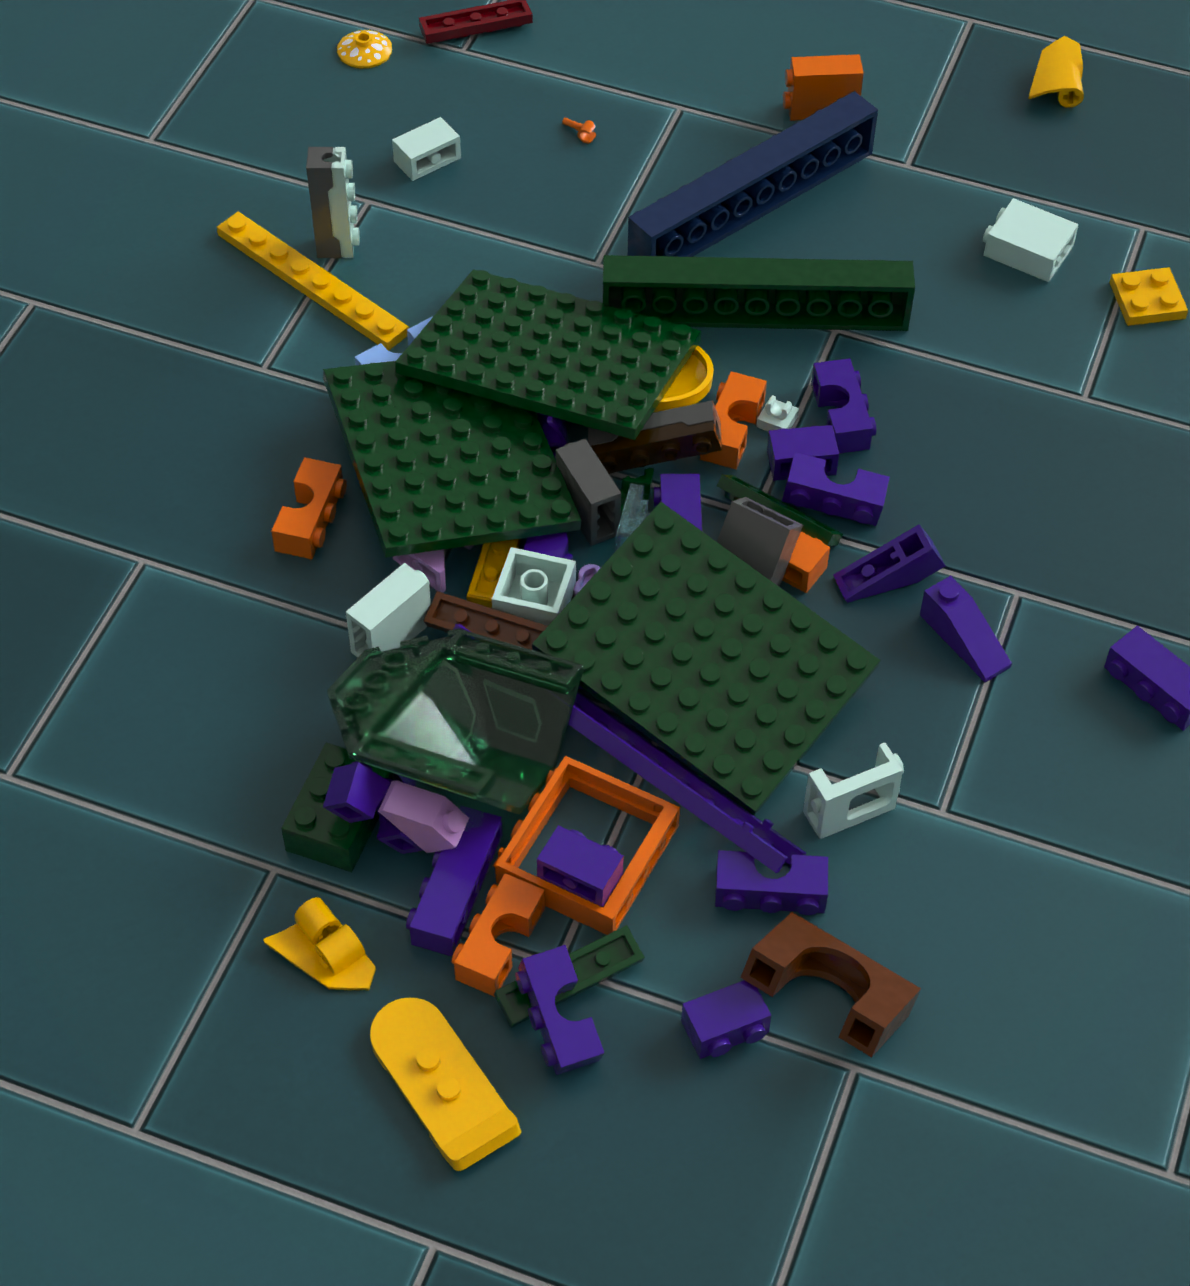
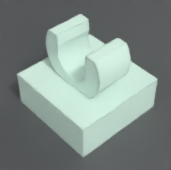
[756,395,799,432]

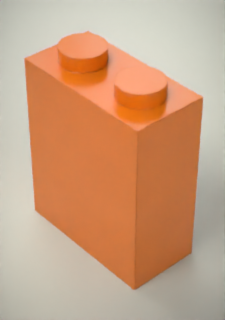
[783,54,864,121]

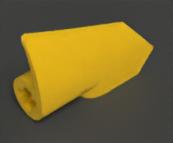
[1028,36,1084,108]
[263,897,376,990]

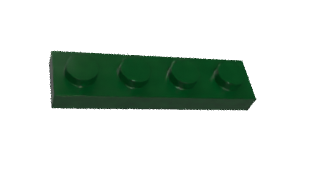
[717,474,843,546]
[494,925,645,1028]

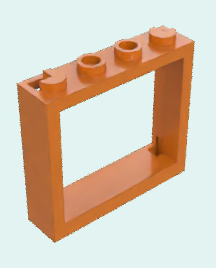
[493,756,680,935]

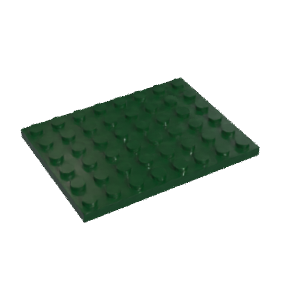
[395,269,701,440]
[323,361,582,558]
[532,502,881,816]

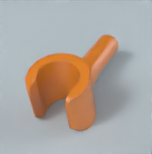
[562,117,596,144]

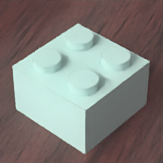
[492,547,576,626]

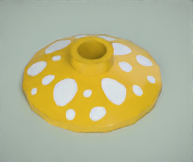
[337,30,392,69]

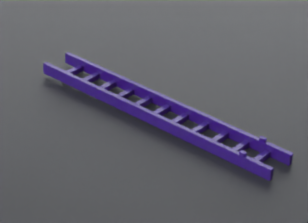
[450,624,806,873]

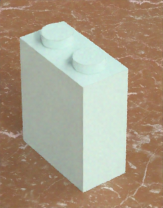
[983,198,1079,282]
[346,563,431,660]

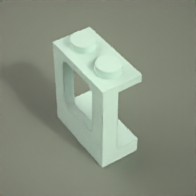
[803,743,904,839]

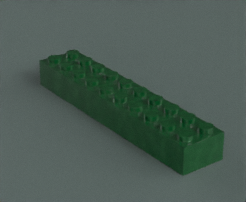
[603,255,915,331]

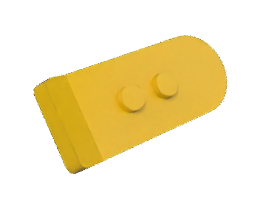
[370,998,521,1171]

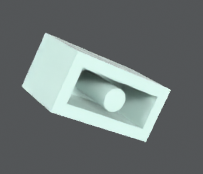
[392,117,461,181]

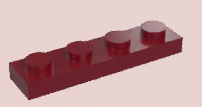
[419,0,533,44]

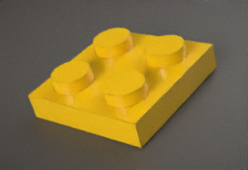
[1109,267,1188,326]

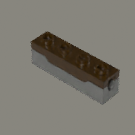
[588,400,722,474]

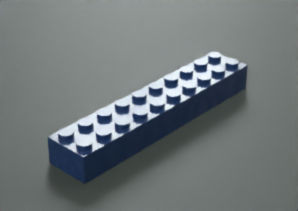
[627,91,878,257]

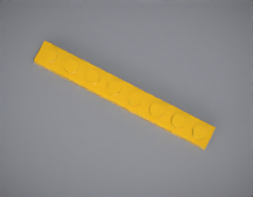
[217,211,409,351]

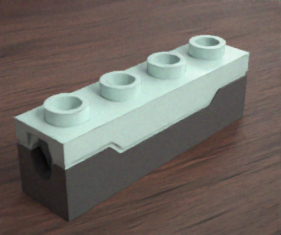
[306,147,360,258]

